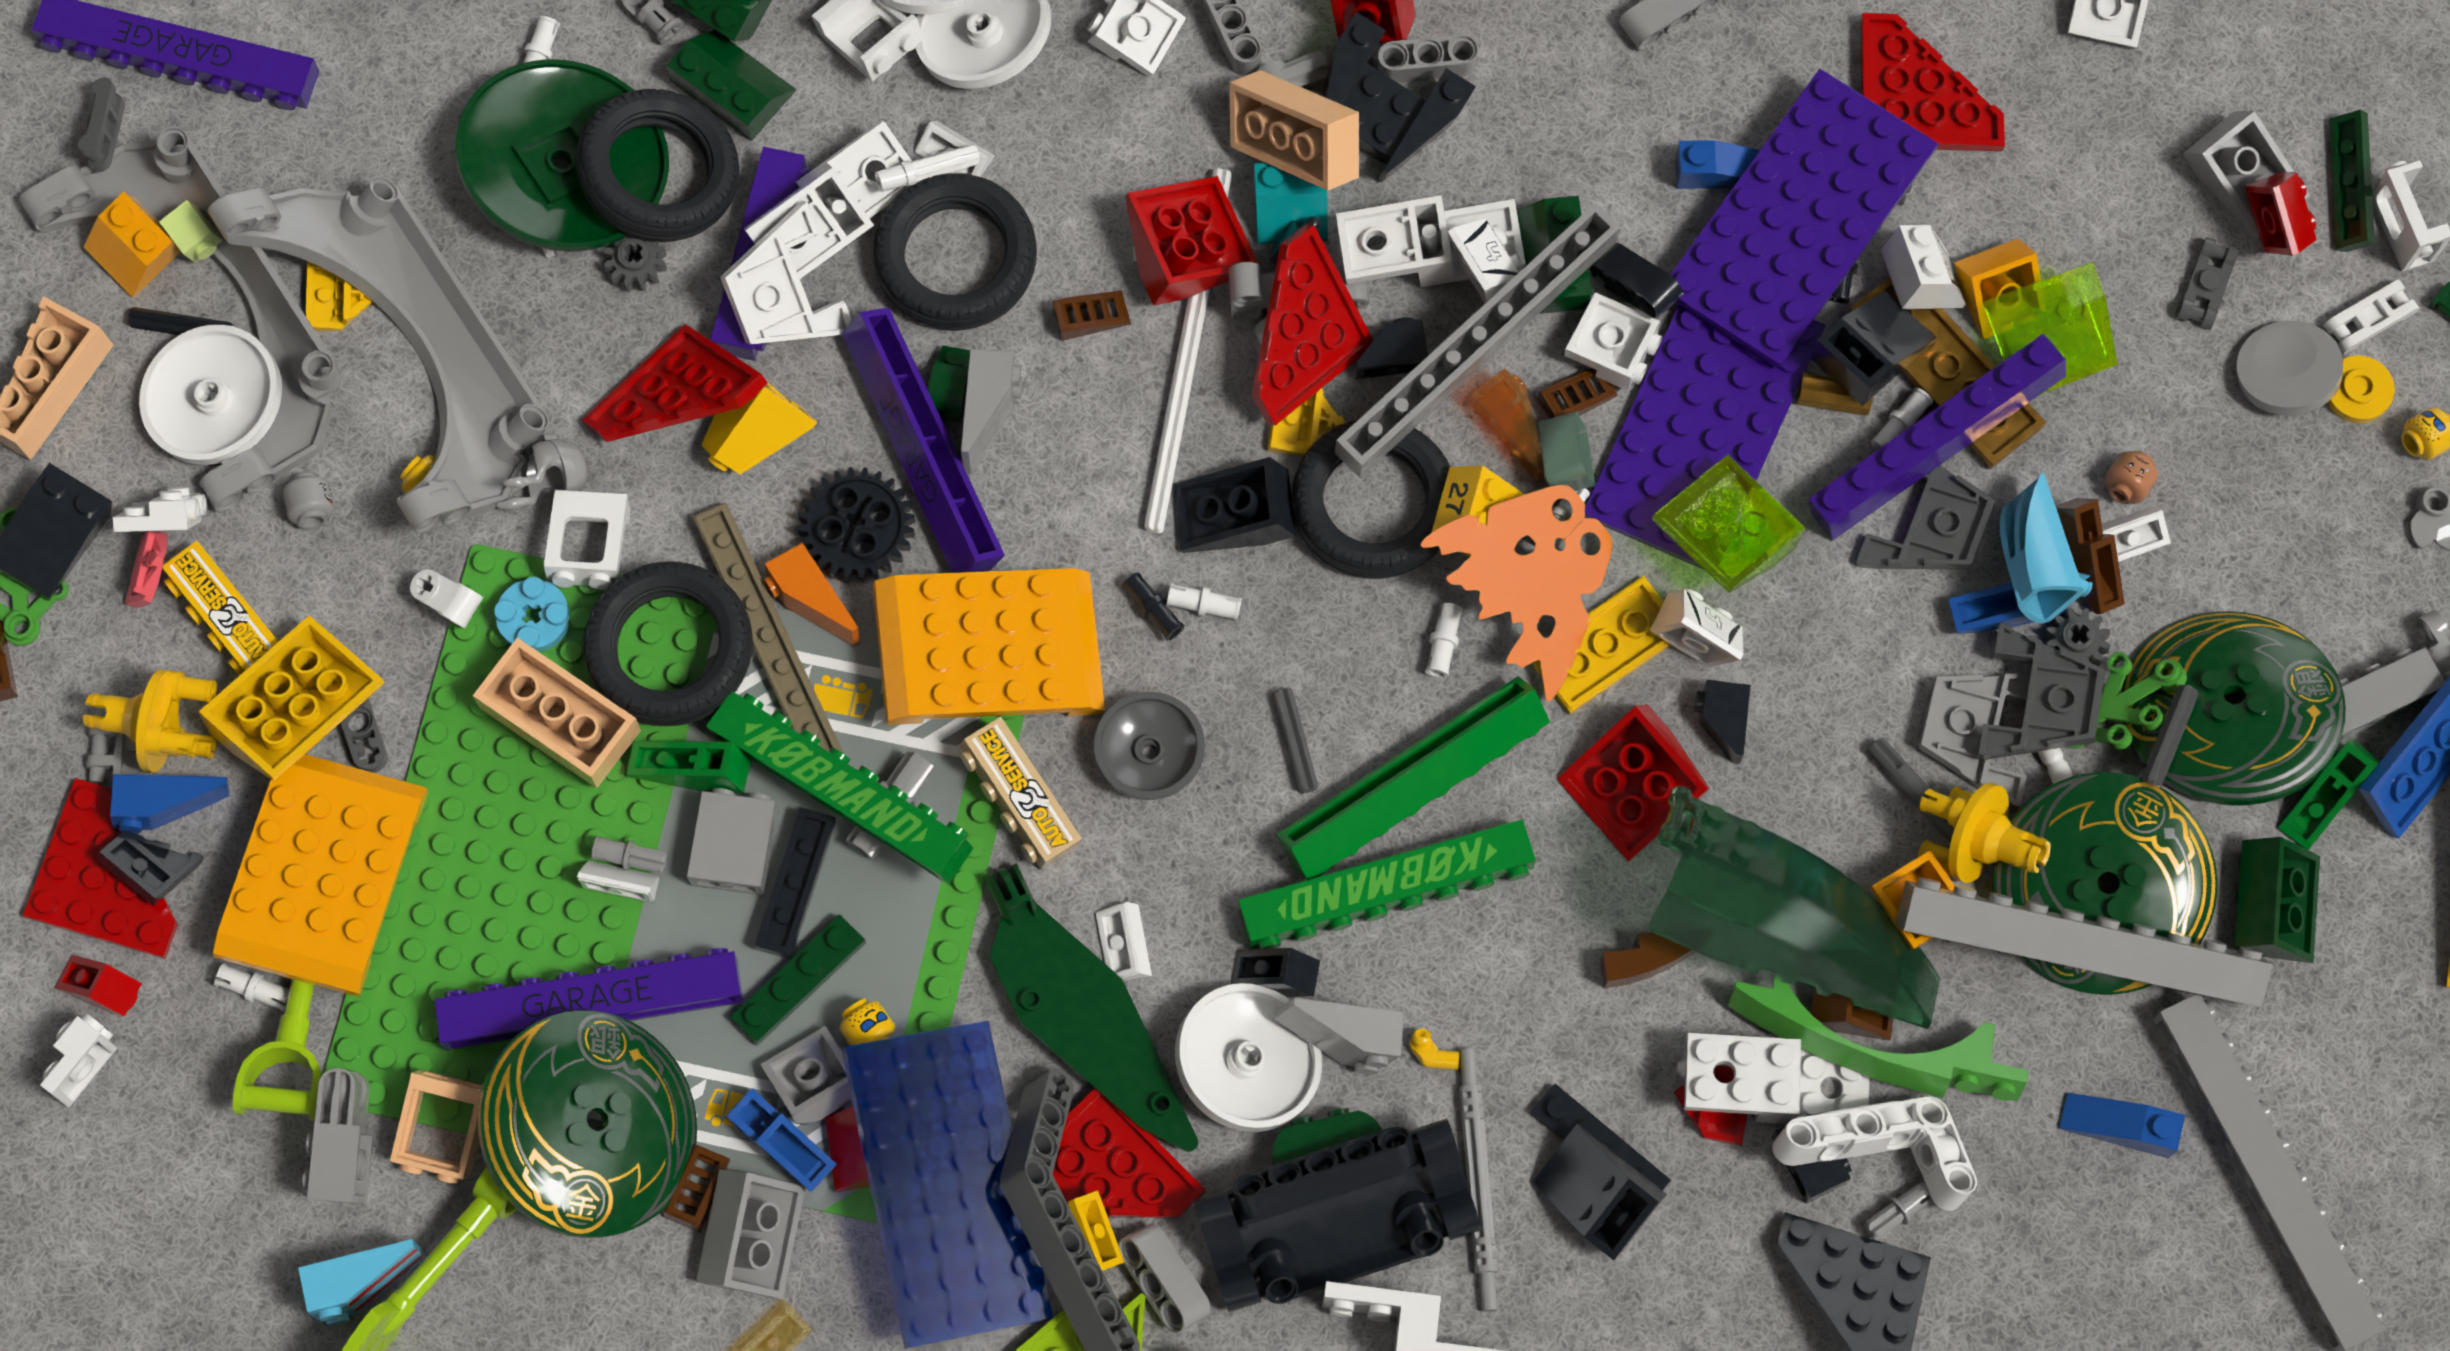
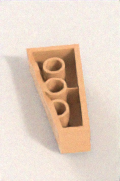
[0,296,114,460]

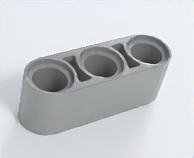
[1202,0,1262,76]
[1618,0,1719,50]
[1377,35,1479,83]
[1118,1223,1211,1333]

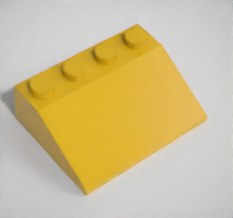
[199,615,385,781]

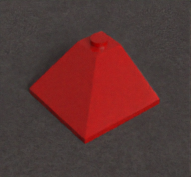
[1125,176,1258,306]
[1557,704,1710,862]

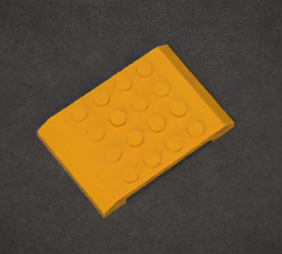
[872,568,1105,725]
[213,754,428,998]

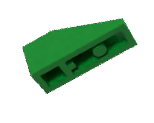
[2278,737,2380,850]
[626,740,751,793]

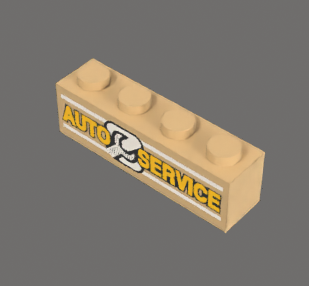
[960,717,1082,870]

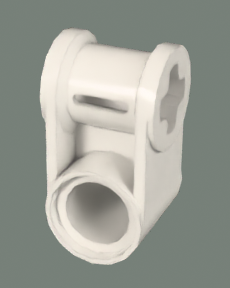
[410,569,483,629]

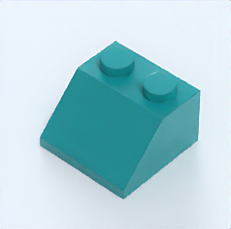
[1253,163,1328,244]

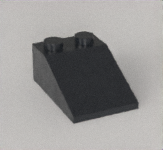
[1173,457,1296,553]
[0,463,113,601]

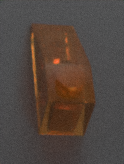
[1470,368,1545,484]

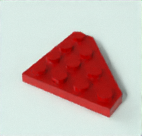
[1860,13,2005,152]
[1252,224,1373,426]
[582,324,768,442]
[23,778,178,959]
[992,1089,1206,1218]

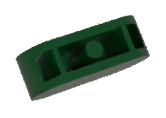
[1272,1108,1382,1165]

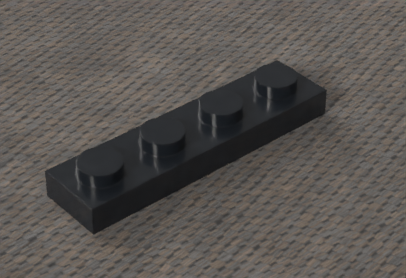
[754,807,836,959]
[1531,1083,1671,1190]

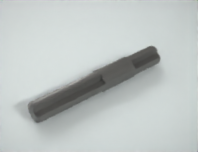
[1868,738,1954,843]

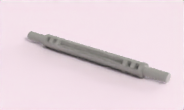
[1459,1048,1498,1312]

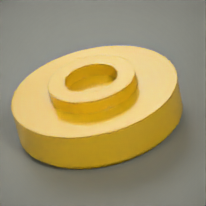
[2327,355,2395,423]

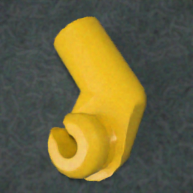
[1409,1028,1459,1070]

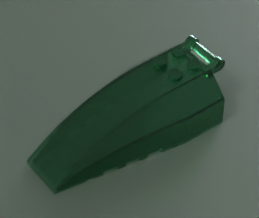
[1646,786,1940,1029]

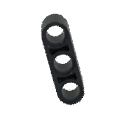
[1589,243,1683,319]

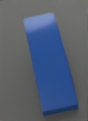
[1948,583,2066,634]
[725,1088,837,1192]

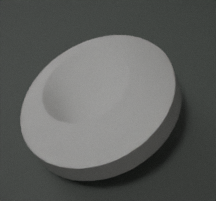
[2236,321,2343,416]

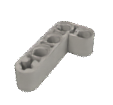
[1228,262,1369,320]

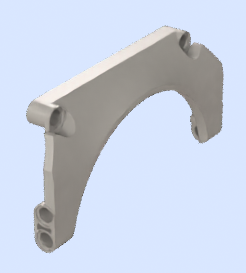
[20,127,341,512]
[208,176,549,534]

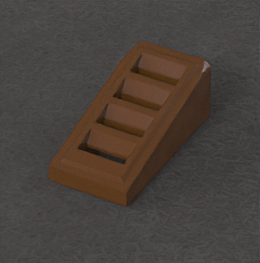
[1053,290,1131,341]
[1538,368,1618,419]
[663,1144,730,1232]

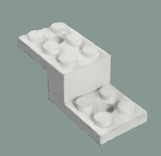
[744,120,912,279]
[1336,195,1526,288]
[1684,1033,1869,1124]
[1322,1281,1503,1351]

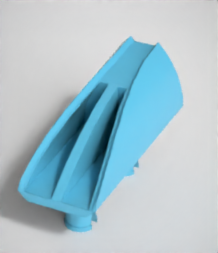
[2000,473,2093,624]

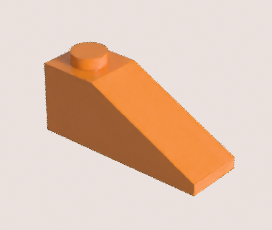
[763,543,860,646]

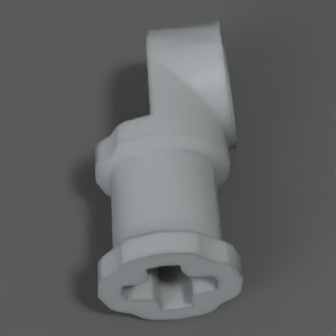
[622,0,684,44]
[2416,610,2450,682]

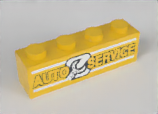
[162,540,279,676]

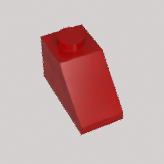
[54,955,142,1017]

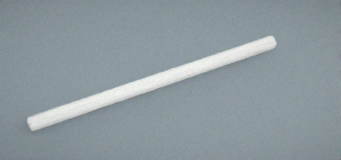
[1144,168,1232,534]

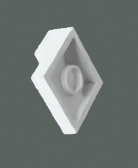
[1087,0,1186,77]
[2067,0,2148,48]
[1564,292,1662,391]
[113,487,207,532]
[40,1013,117,1108]

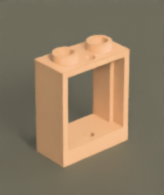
[390,1069,483,1183]

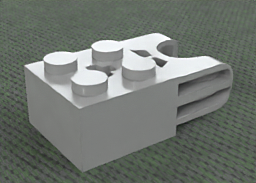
[302,1068,374,1204]

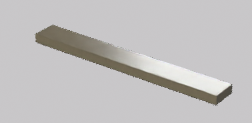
[693,502,844,754]

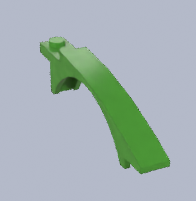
[1728,976,2028,1102]

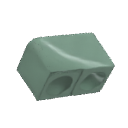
[1538,412,1595,491]

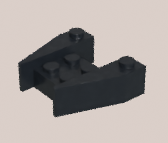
[1322,12,1476,183]

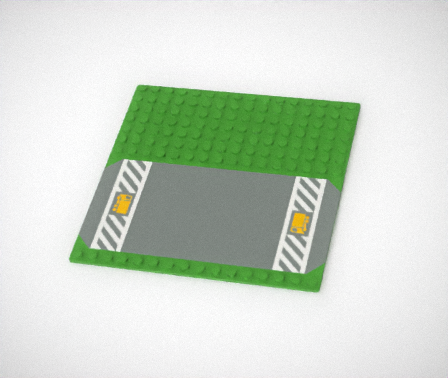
[324,544,1025,1228]

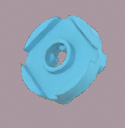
[494,577,570,652]

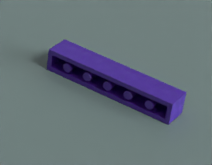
[711,146,811,361]

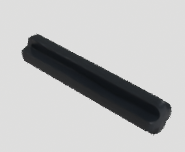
[127,307,234,335]

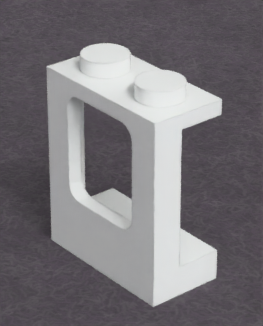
[812,0,925,82]
[2372,160,2450,271]
[544,490,630,590]

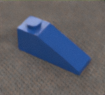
[1675,140,1760,189]
[110,774,230,834]
[2059,1093,2185,1159]

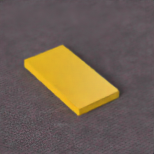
[1531,575,1671,714]

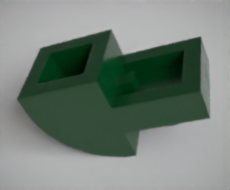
[928,345,970,423]

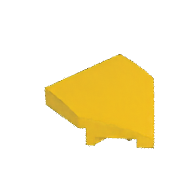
[305,261,373,331]
[1267,388,1346,456]

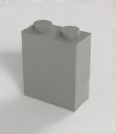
[687,788,779,896]

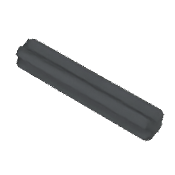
[2141,685,2199,788]
[1273,688,1318,794]

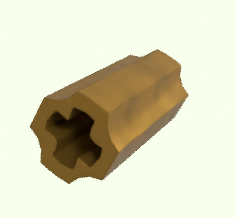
[1797,372,1873,415]

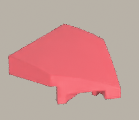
[125,531,168,608]

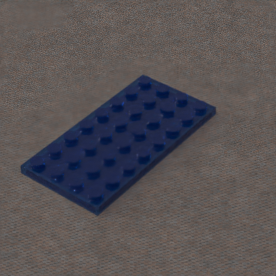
[841,1021,1053,1349]

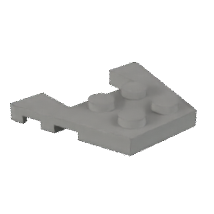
[1918,673,2031,810]

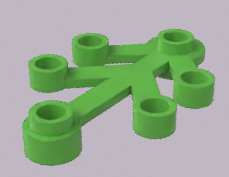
[0,507,69,646]
[2067,652,2187,750]

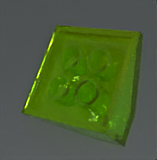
[1982,262,2118,395]
[1652,455,1805,593]

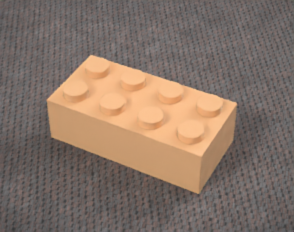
[1229,70,1359,191]
[472,637,641,789]

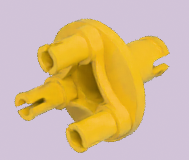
[83,669,217,773]
[1918,783,2051,884]

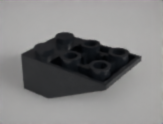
[1811,291,1937,406]
[1532,1123,1667,1261]

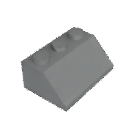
[696,1169,805,1299]

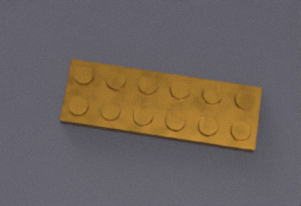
[1849,277,2047,469]

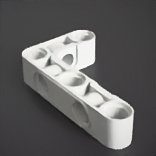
[1772,1097,1977,1211]

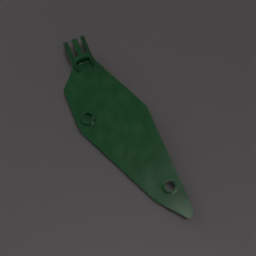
[983,863,1198,1152]

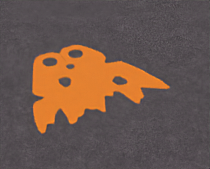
[1420,485,1612,701]

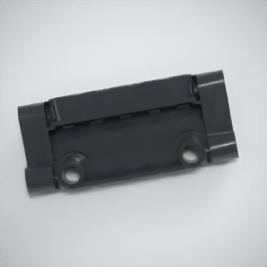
[1193,1118,1482,1313]

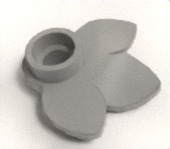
[2410,486,2450,551]

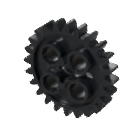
[797,467,916,583]

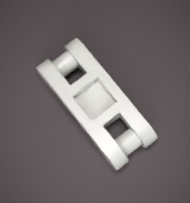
[2323,279,2420,354]

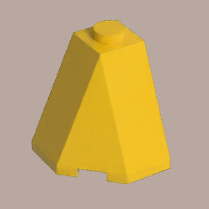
[701,382,817,475]

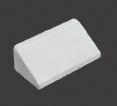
[914,121,995,177]
[2102,506,2171,562]
[577,861,660,902]
[1095,902,1152,981]

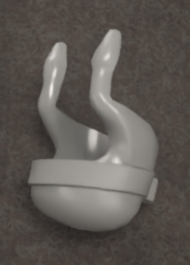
[496,433,587,510]

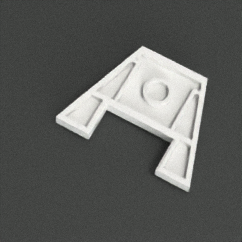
[720,201,852,344]

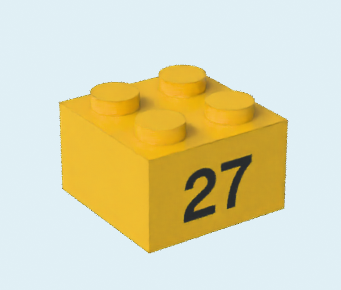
[1432,465,1525,558]

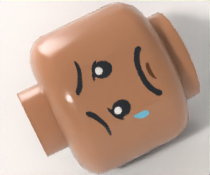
[2104,451,2158,504]

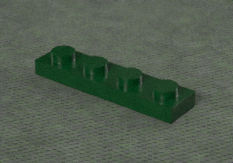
[2329,109,2375,252]
[731,914,866,1046]

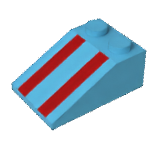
[298,1239,425,1327]

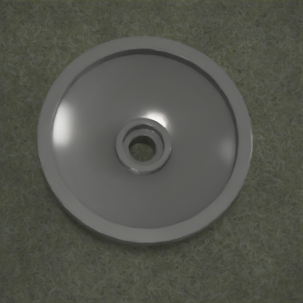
[1094,692,1205,800]

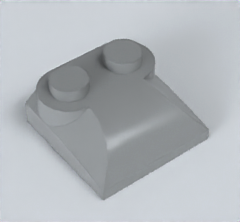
[760,1026,862,1125]

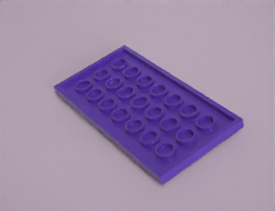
[1670,68,1939,369]
[1585,305,1826,574]

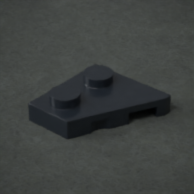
[97,830,204,906]

